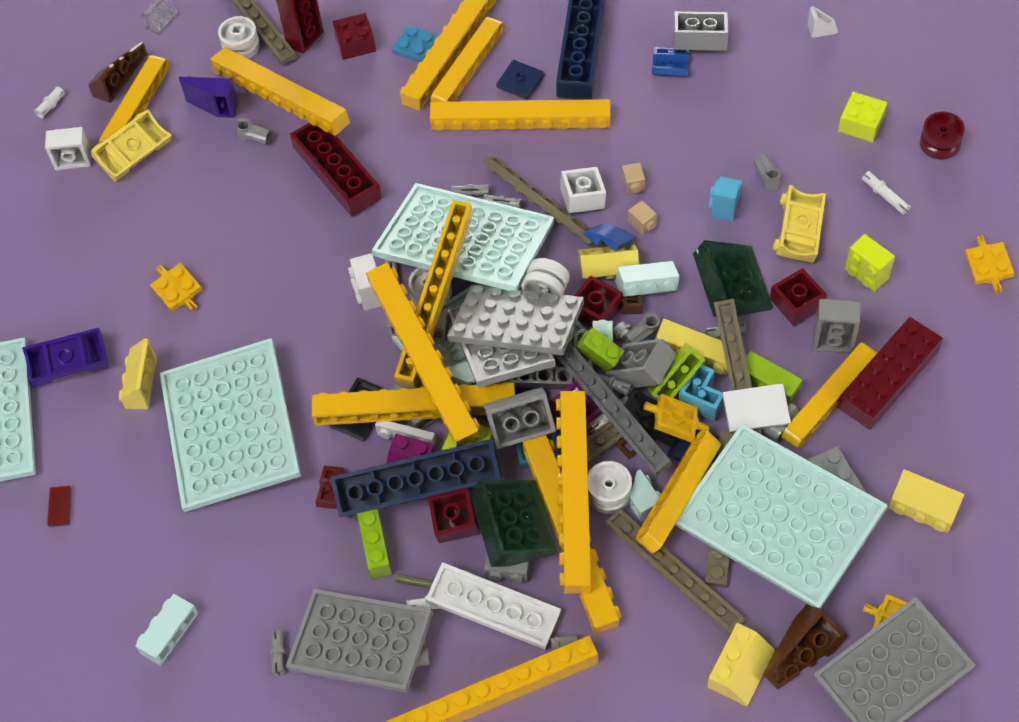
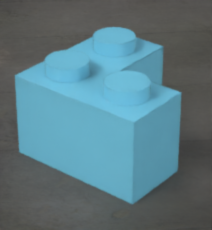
[709,176,742,221]
[679,365,724,421]

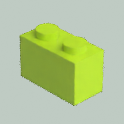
[575,328,624,371]

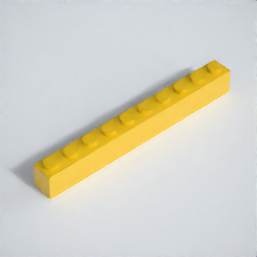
[400,0,496,111]
[210,47,350,136]
[430,99,610,131]
[394,200,473,389]
[366,263,481,447]
[312,382,515,426]
[556,391,591,593]
[522,435,621,635]
[385,636,598,722]

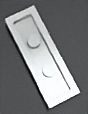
[375,421,436,447]

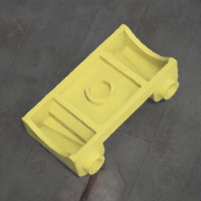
[91,109,172,182]
[772,185,826,263]

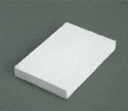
[722,384,791,433]

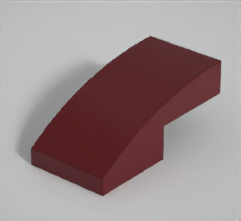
[315,465,344,509]

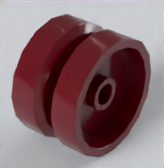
[919,111,965,159]

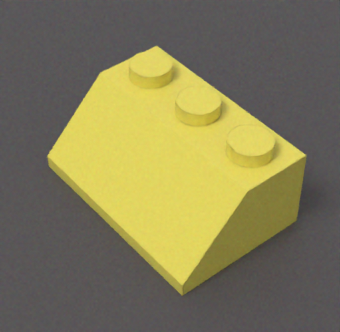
[578,243,639,280]
[119,338,157,409]
[889,469,965,533]
[707,623,775,707]

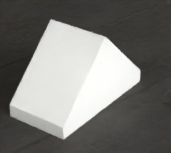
[807,6,839,38]

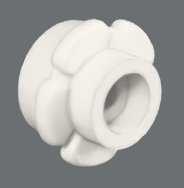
[613,321,631,339]

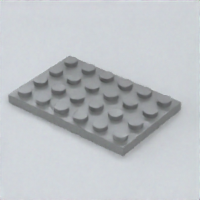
[447,285,584,355]
[447,288,556,388]
[286,589,433,693]
[813,597,976,722]

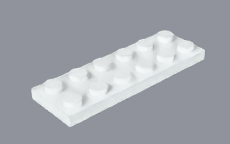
[425,562,561,650]

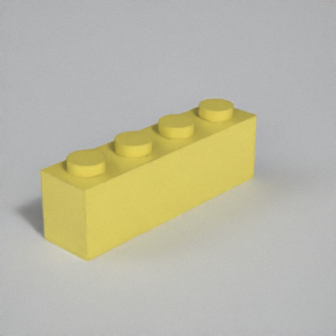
[655,318,728,375]

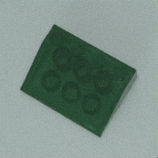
[693,240,773,317]
[470,480,557,567]

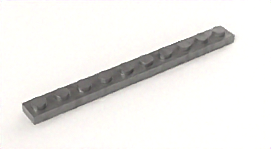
[555,341,672,477]

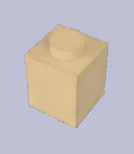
[622,163,645,194]
[628,201,657,235]

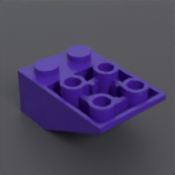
[179,76,238,118]

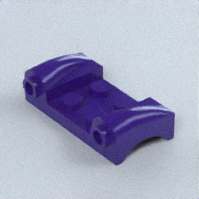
[22,328,110,388]

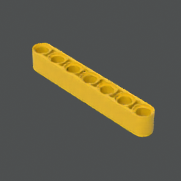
[431,17,504,102]
[99,55,170,144]
[781,342,878,449]
[636,429,721,553]

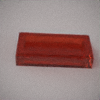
[47,486,72,527]

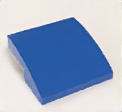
[652,47,689,76]
[583,224,636,251]

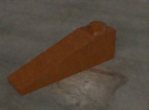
[88,42,148,103]
[762,604,847,689]

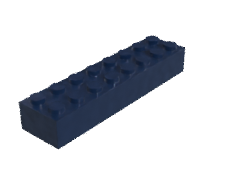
[556,0,606,100]
[330,439,503,518]

